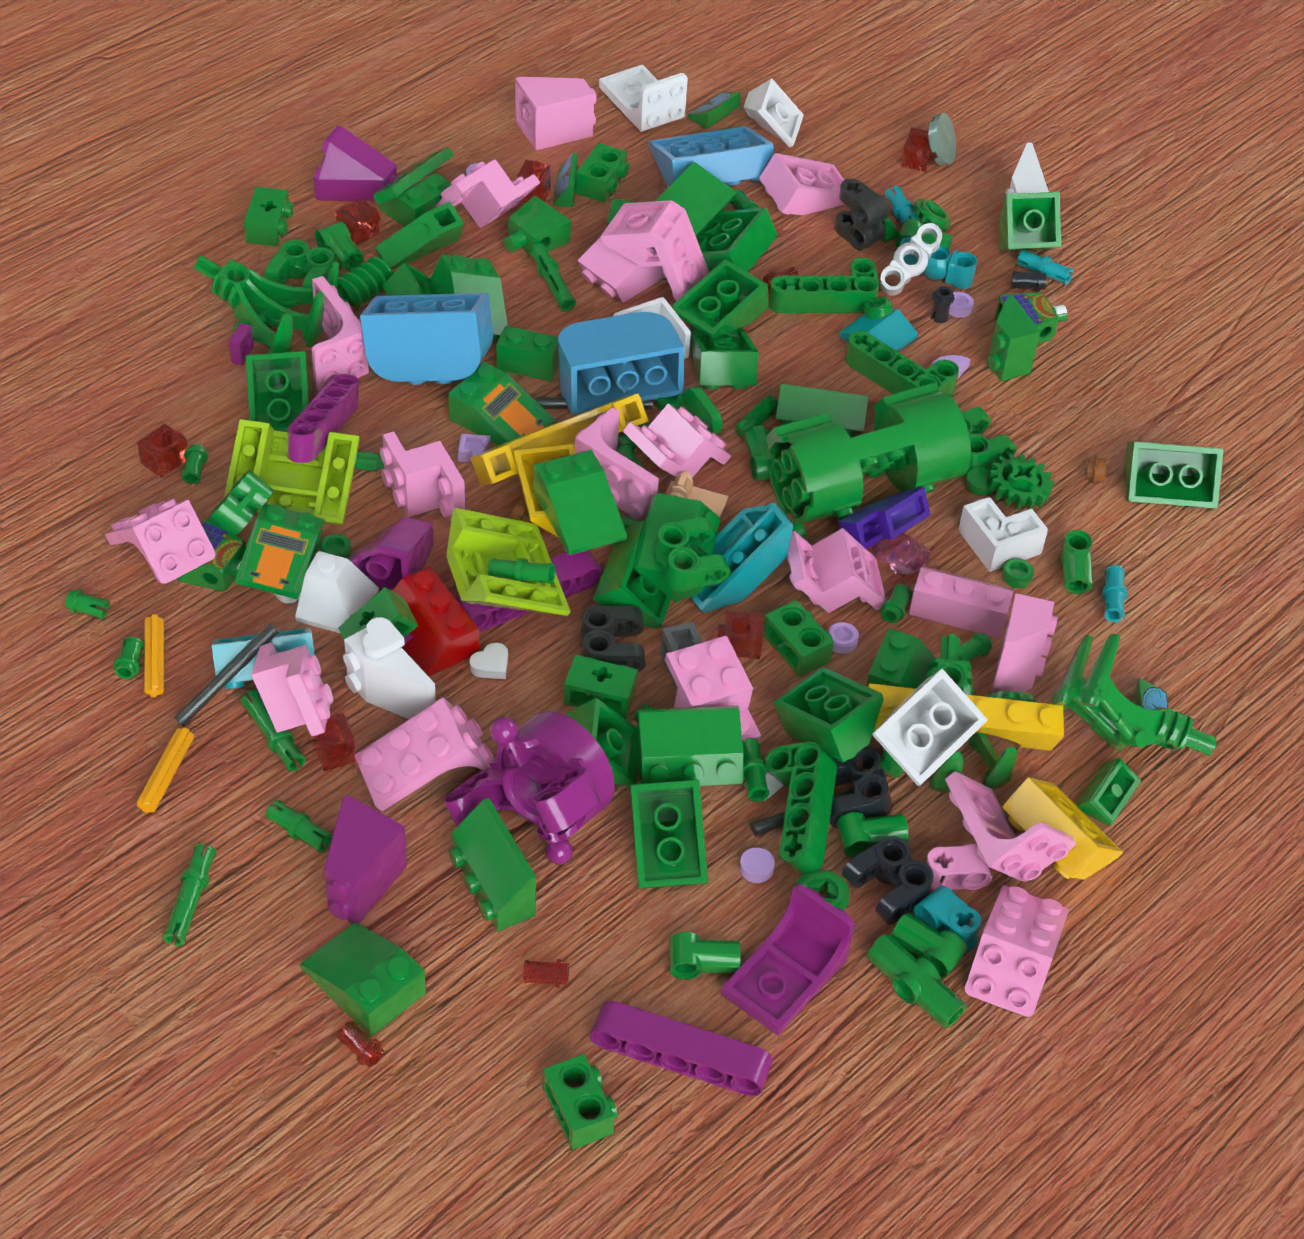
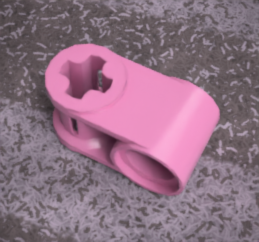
[927,844,992,891]

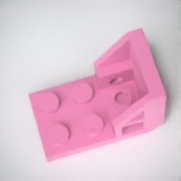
[601,200,710,302]

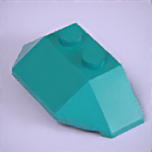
[691,503,793,613]

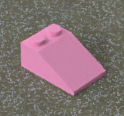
[759,153,845,216]

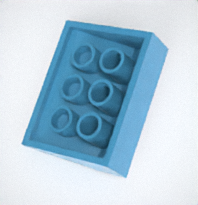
[648,126,774,186]

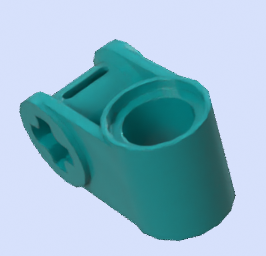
[913,885,981,953]

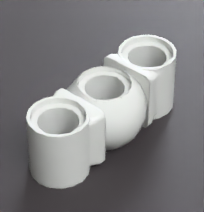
[880,223,942,296]

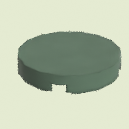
[929,113,956,166]

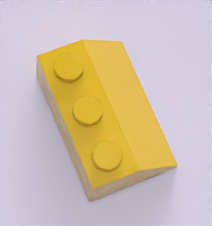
[513,444,576,538]
[1002,777,1123,880]

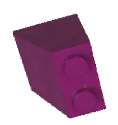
[324,795,407,924]

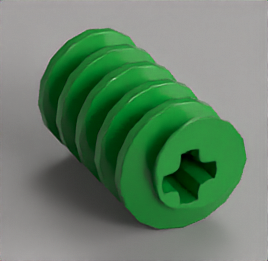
[337,257,394,308]

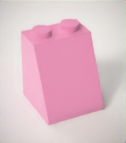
[515,77,597,150]
[577,237,666,303]

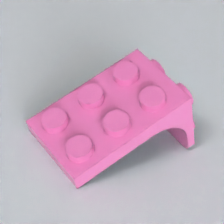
[312,276,369,391]
[574,408,659,521]
[105,498,215,584]
[354,698,495,812]
[945,771,1076,882]
[965,885,1069,1017]

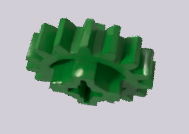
[987,453,1054,510]

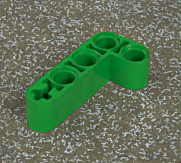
[768,257,879,314]
[845,331,959,396]
[765,742,837,875]

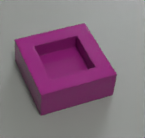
[229,323,254,366]

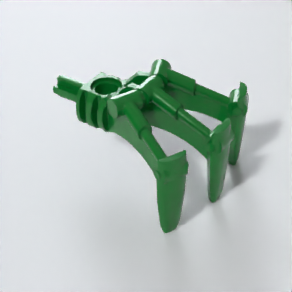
[193,255,339,354]
[880,634,1018,792]
[1053,634,1217,756]

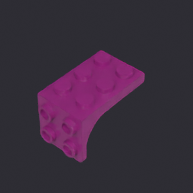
[721,884,855,1036]

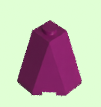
[314,125,398,201]
[349,517,434,591]

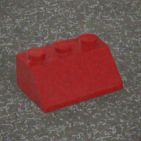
[392,566,479,677]

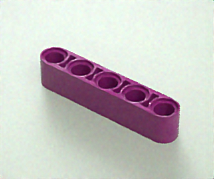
[288,374,359,463]
[456,550,603,632]
[590,1001,773,1096]

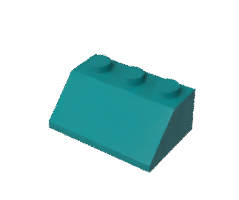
[212,627,314,689]

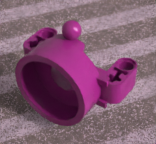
[444,711,615,865]

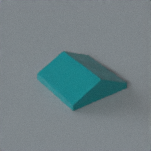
[839,309,918,352]

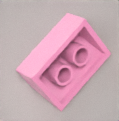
[909,566,1014,639]
[991,593,1058,693]

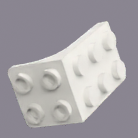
[599,65,688,132]

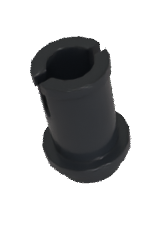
[1012,270,1046,292]
[931,286,955,323]

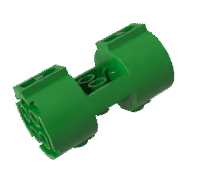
[766,382,971,524]

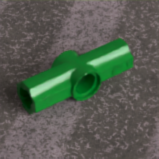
[866,934,967,1028]

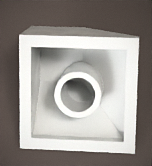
[743,78,804,147]
[295,551,379,634]

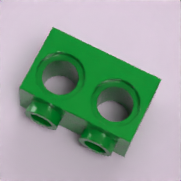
[576,142,629,203]
[763,600,834,677]
[542,1054,618,1150]

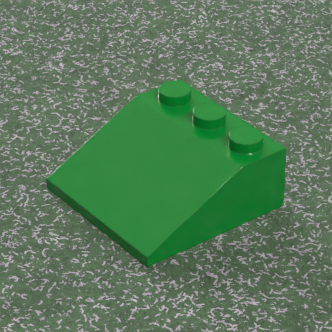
[696,208,778,272]

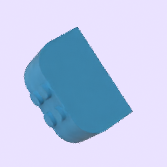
[360,293,493,385]
[558,312,685,415]

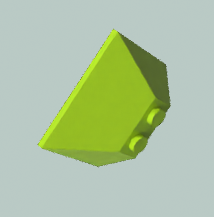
[224,419,360,526]
[446,508,571,616]

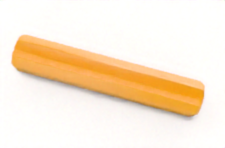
[144,614,164,698]
[137,727,194,813]

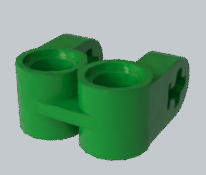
[264,239,335,288]
[962,407,1017,474]
[205,469,274,536]
[654,517,731,591]

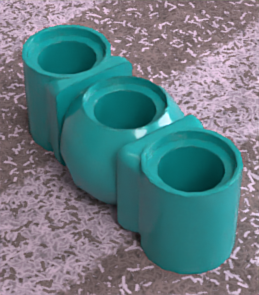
[900,237,977,289]

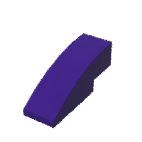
[838,487,931,549]

